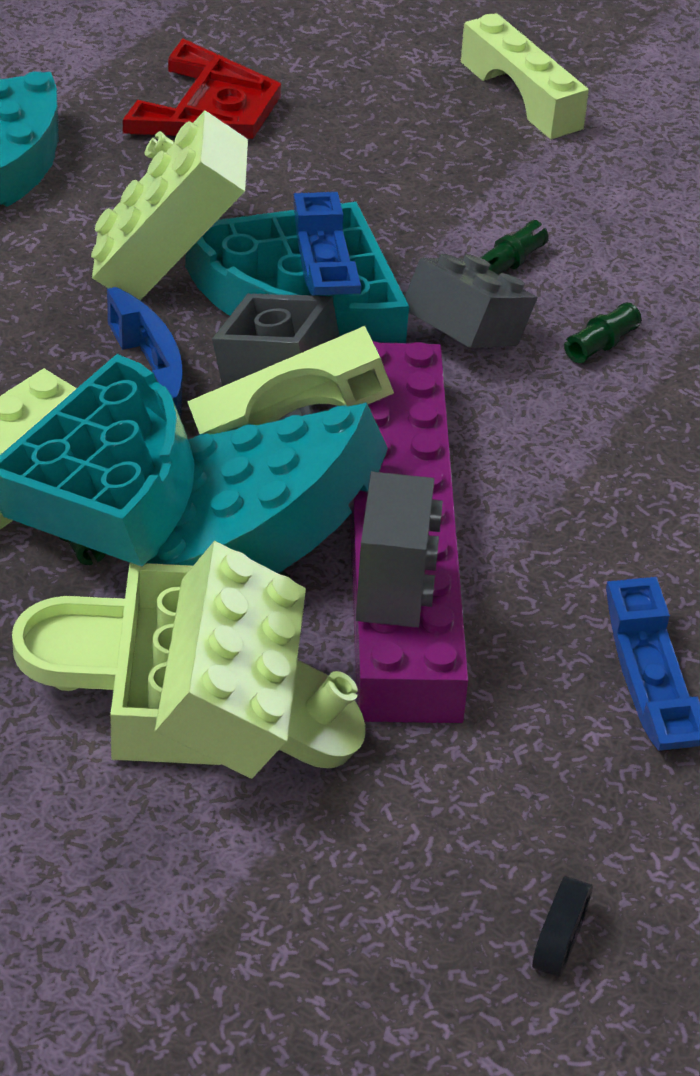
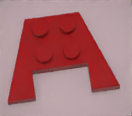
[123,38,281,139]

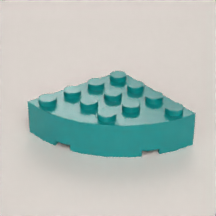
[0,71,58,207]
[185,202,409,343]
[0,354,195,567]
[146,403,388,573]

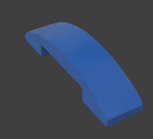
[293,192,361,295]
[107,287,182,419]
[606,577,700,751]

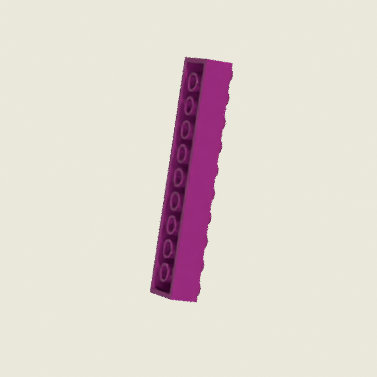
[349,341,468,723]

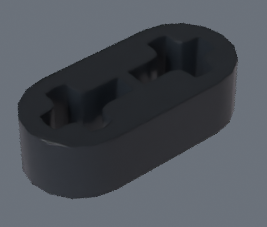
[532,876,593,977]

